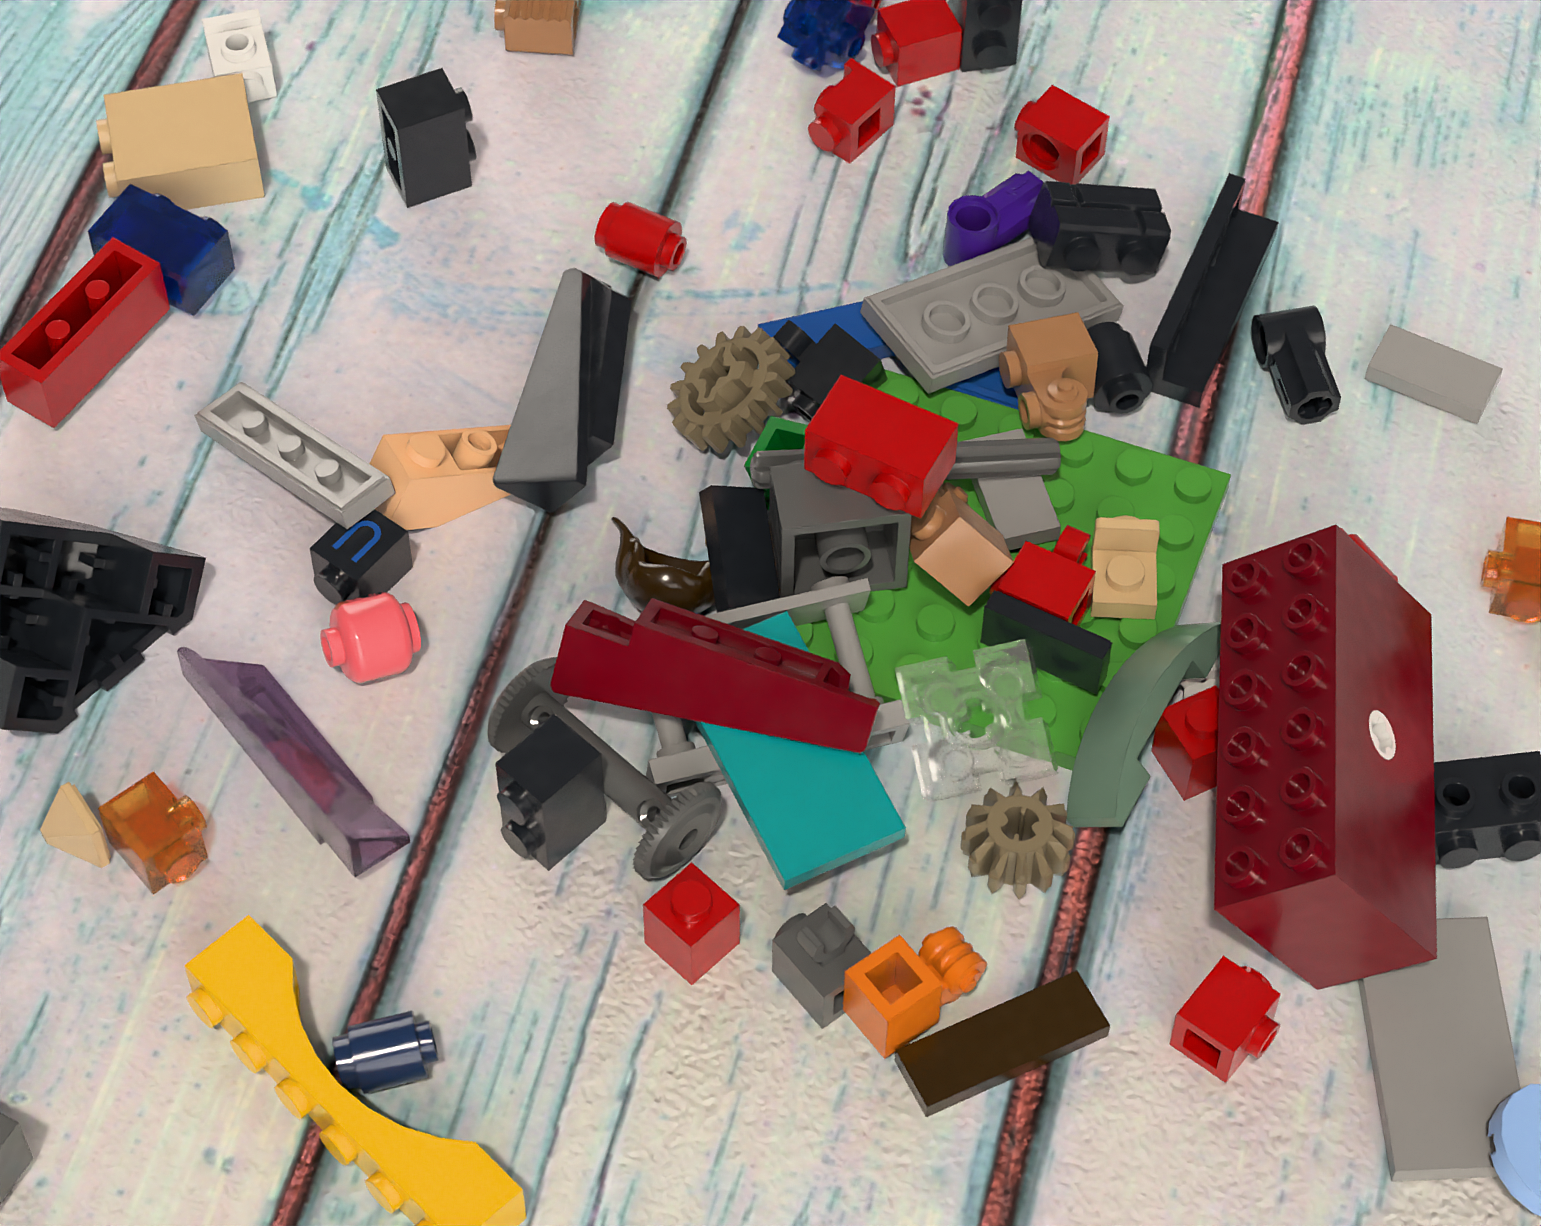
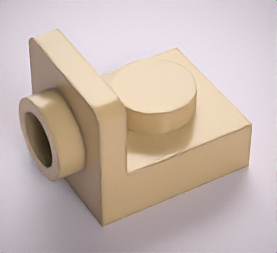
[1090,515,1160,619]

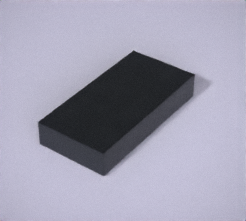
[699,485,780,613]
[980,590,1112,695]

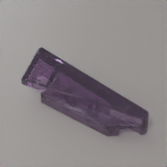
[177,647,410,878]

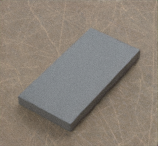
[860,237,1124,394]
[1358,917,1521,1182]

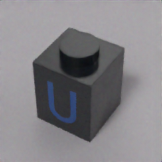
[309,509,413,605]

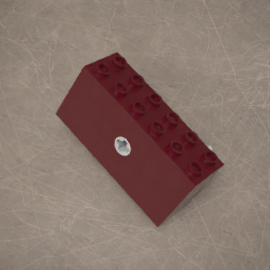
[1180,524,1437,990]

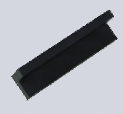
[1146,173,1279,408]

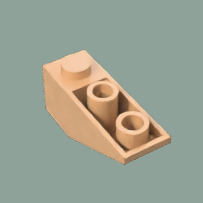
[369,425,511,530]

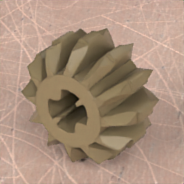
[960,781,1075,899]

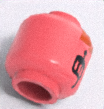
[320,592,421,683]

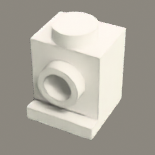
[202,9,277,103]

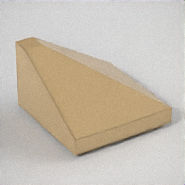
[40,782,111,868]

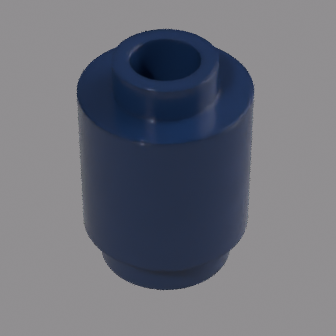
[332,1010,439,1094]

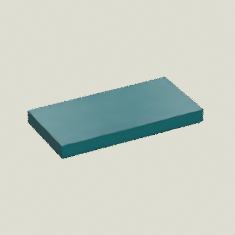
[695,611,906,890]

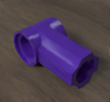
[942,170,1043,267]

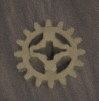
[667,326,795,453]

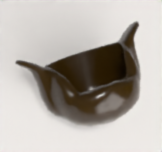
[611,517,715,614]

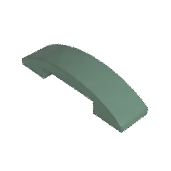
[1067,622,1221,827]

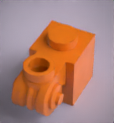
[843,926,987,1059]

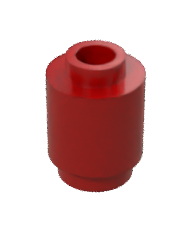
[594,202,687,277]

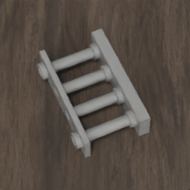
[646,576,910,797]

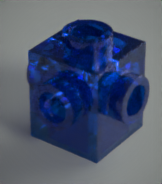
[777,0,876,72]

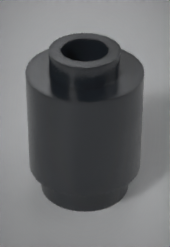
[1087,322,1152,414]

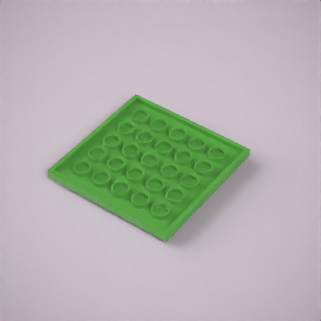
[796,369,1231,771]

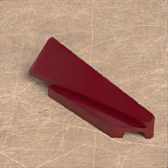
[550,598,880,753]

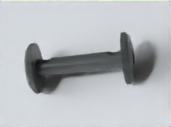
[487,657,721,879]

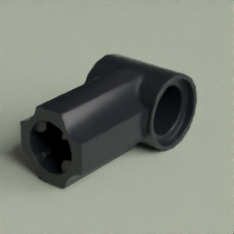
[1251,305,1341,425]

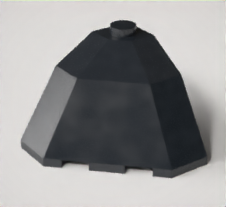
[0,507,206,733]

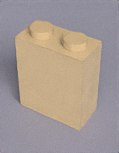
[96,73,265,220]

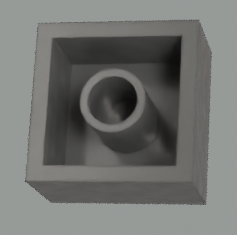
[769,459,912,598]

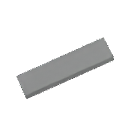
[194,382,395,529]

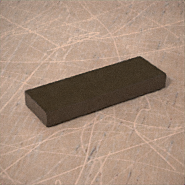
[894,970,1110,1117]

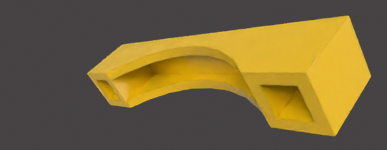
[184,915,526,1226]

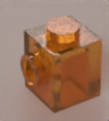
[1481,517,1541,622]
[98,771,208,895]

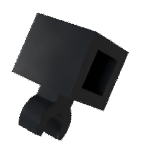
[773,320,888,422]

